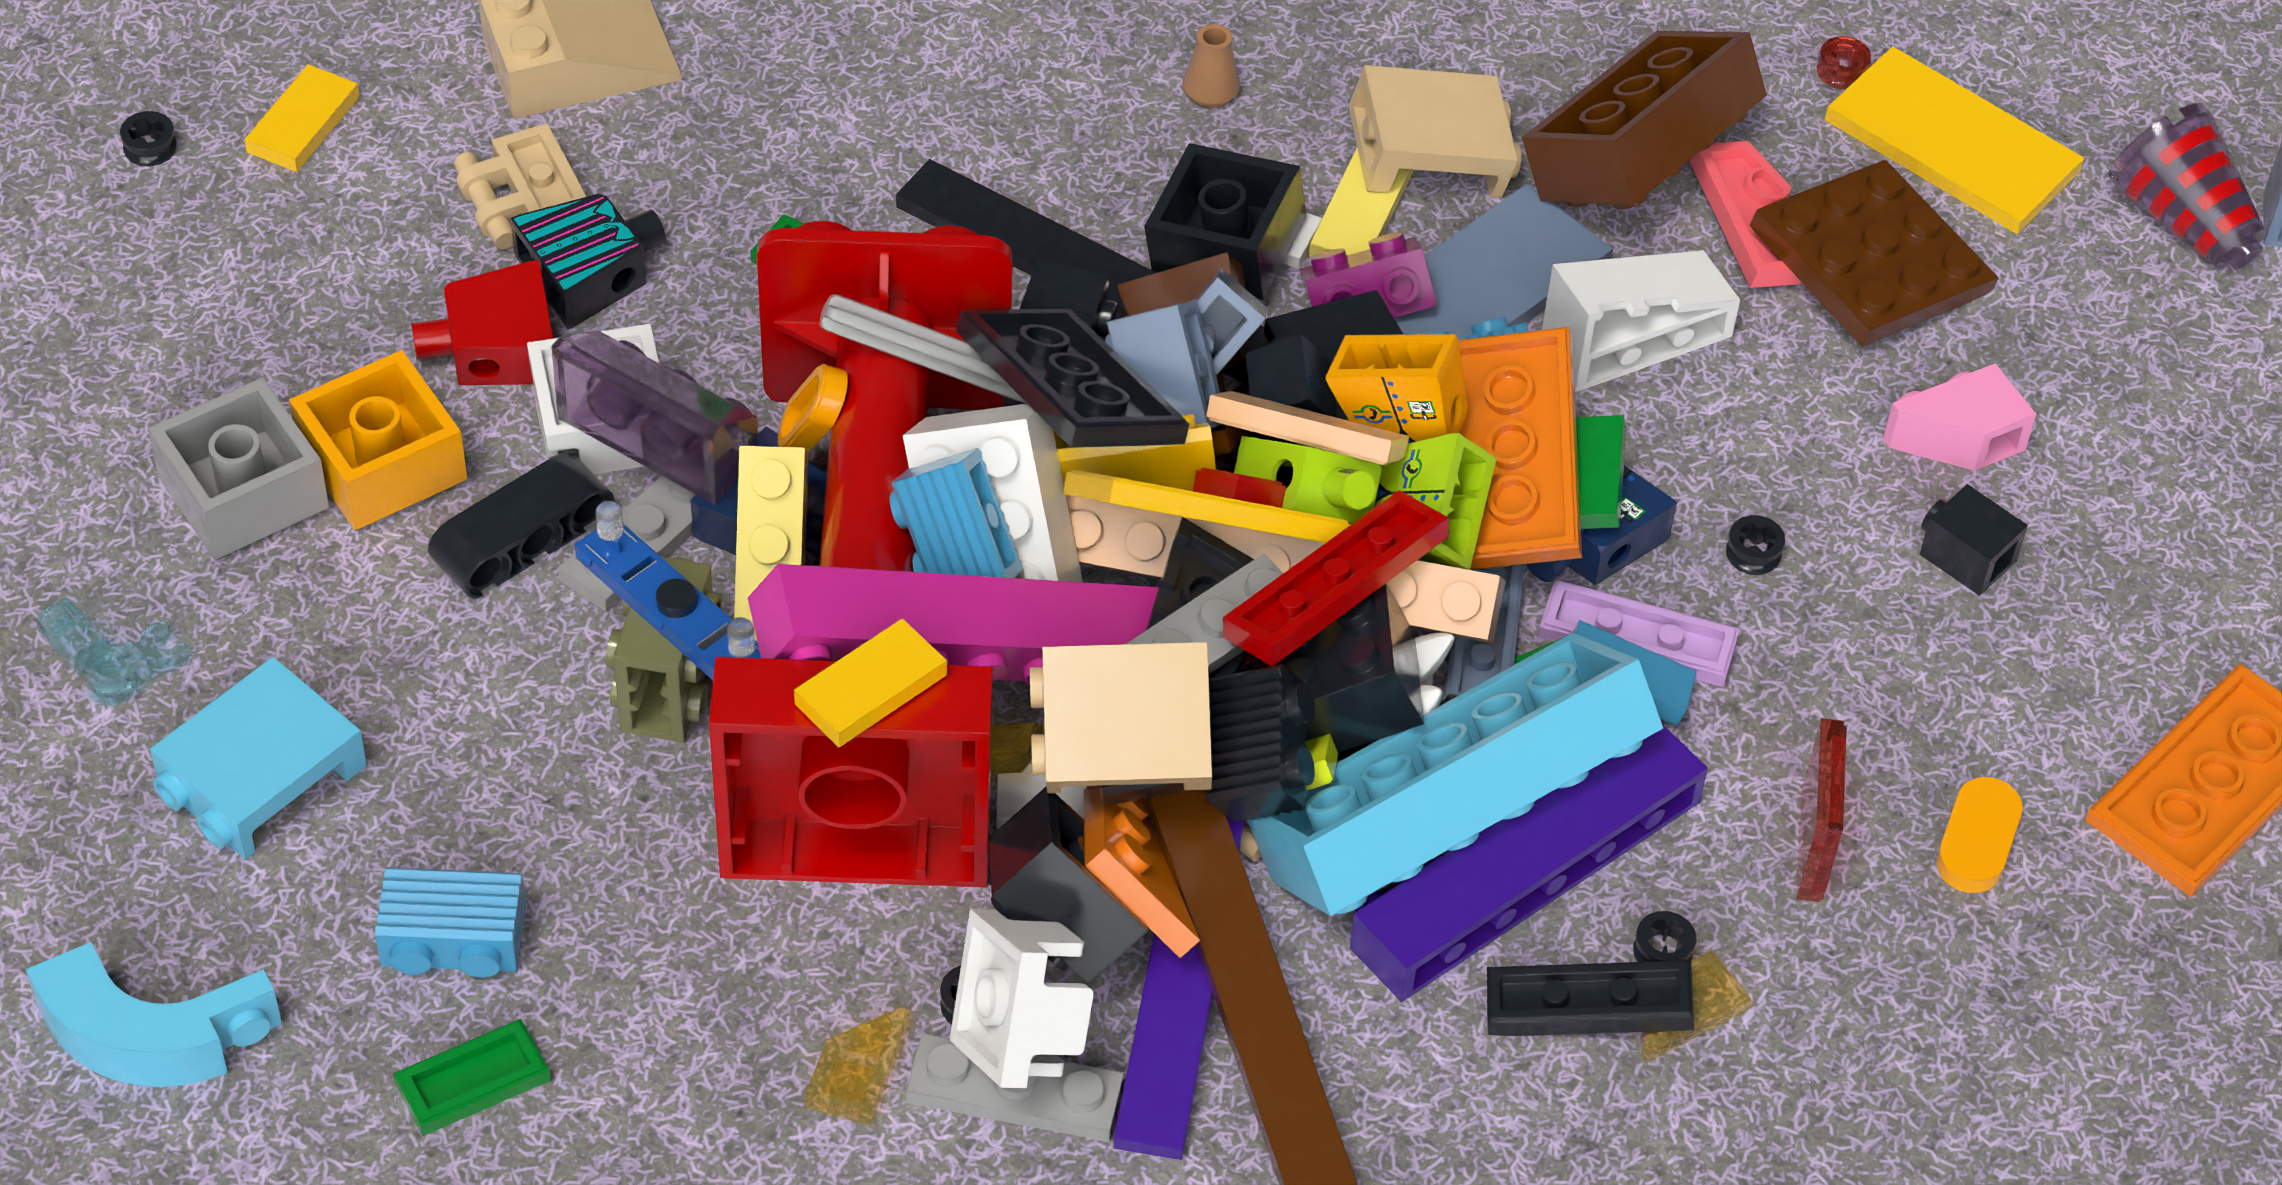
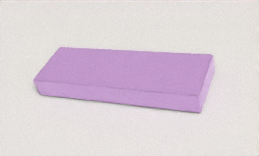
[1538,579,1740,687]

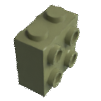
[606,556,722,743]

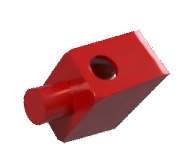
[411,260,553,385]

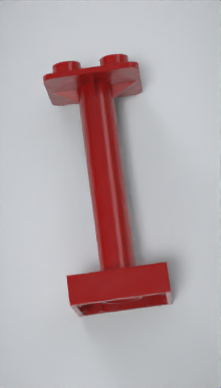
[709,221,1013,888]

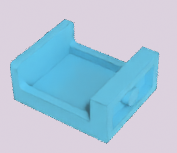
[150,657,367,860]

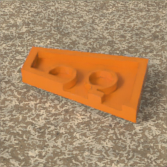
[1083,788,1200,958]

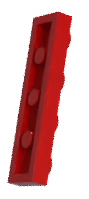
[1223,490,1449,666]

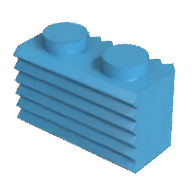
[890,448,1023,578]
[375,867,526,978]

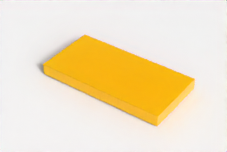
[1825,46,2085,234]
[1063,469,1351,543]

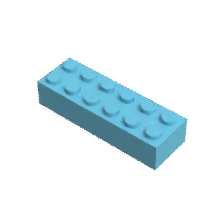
[1247,633,1663,916]

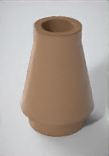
[1182,24,1240,108]

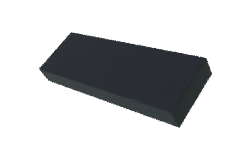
[1487,960,1694,1036]

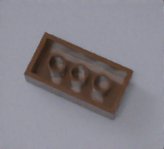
[1521,31,1767,209]

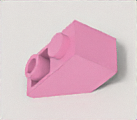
[1883,363,2036,471]

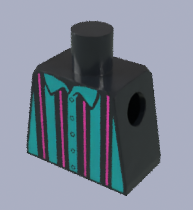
[510,194,666,330]

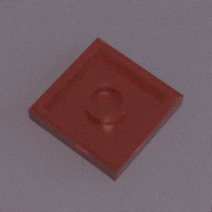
[1796,718,1847,902]

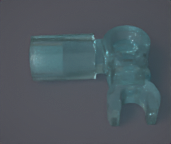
[37,598,189,707]

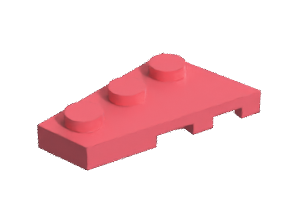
[1689,141,1803,288]

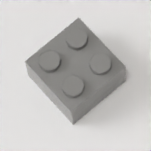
[148,377,329,560]

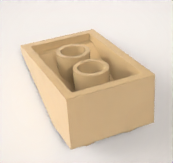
[478,0,682,119]

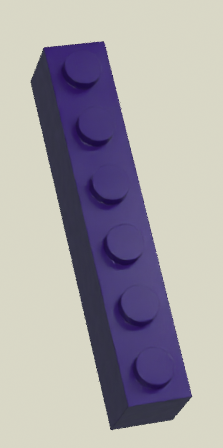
[1349,724,1708,1003]

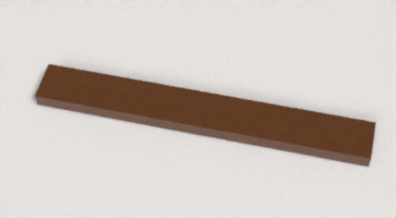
[1145,787,1358,1185]

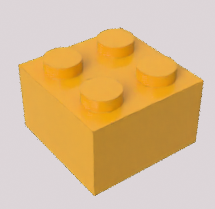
[289,350,468,531]

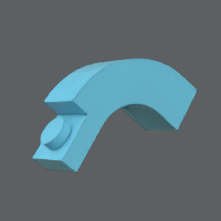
[26,942,282,1087]

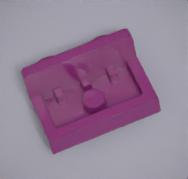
[1299,232,1436,318]

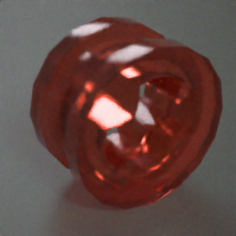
[1816,36,1871,90]

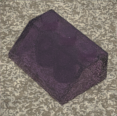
[551,330,758,505]

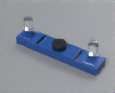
[574,501,761,680]

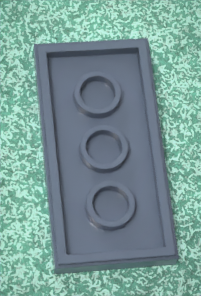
[1394,183,1613,339]

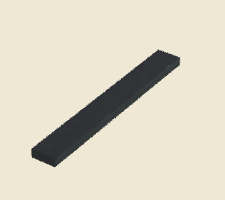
[896,159,1269,383]

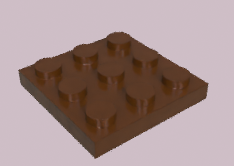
[1750,159,1999,347]

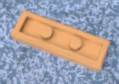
[1206,391,1409,465]

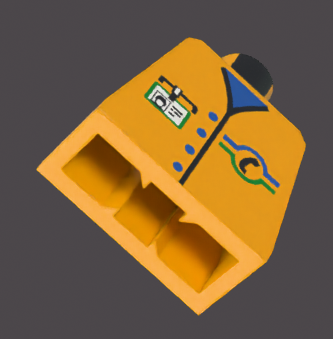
[1325,334,1468,444]

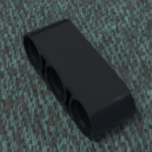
[428,452,615,599]

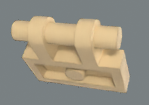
[454,123,587,250]

